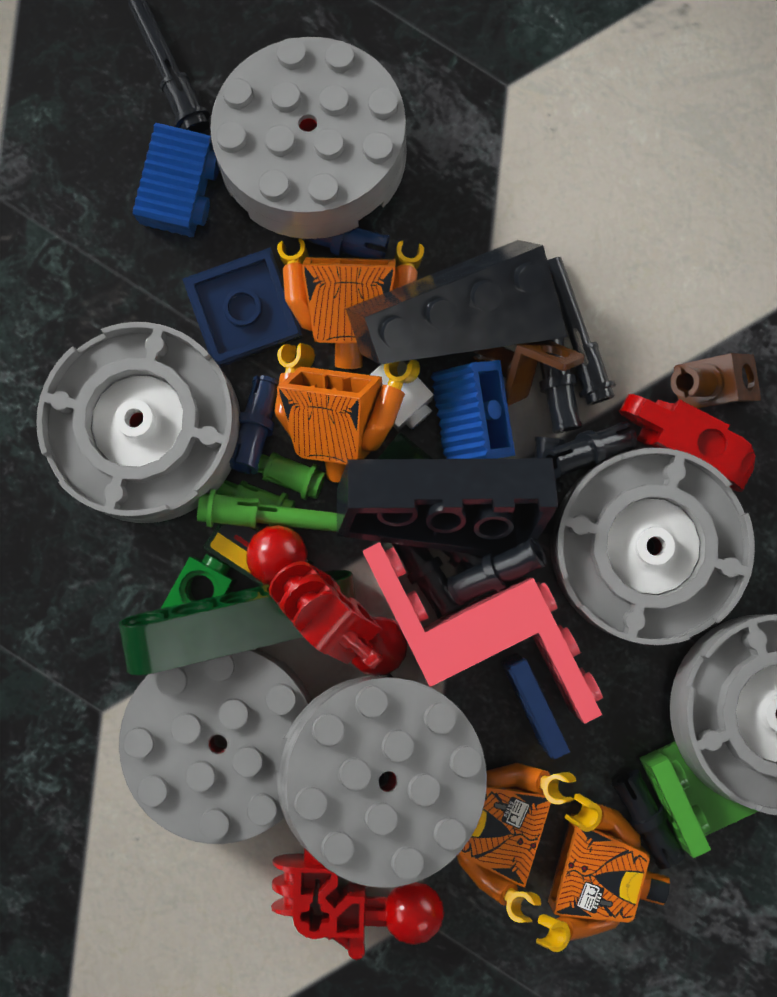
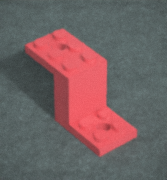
[362,542,603,724]

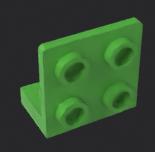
[640,741,758,858]

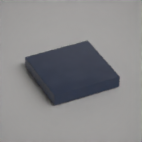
[182,247,303,367]
[501,652,570,760]

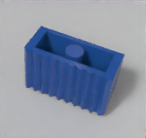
[133,123,220,237]
[431,360,516,459]

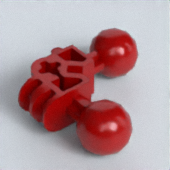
[246,525,407,676]
[271,848,445,960]

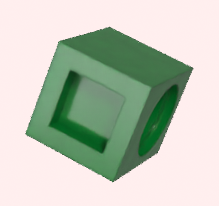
[161,553,238,608]

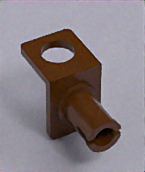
[471,340,585,406]
[670,353,761,409]

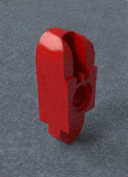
[619,394,756,492]

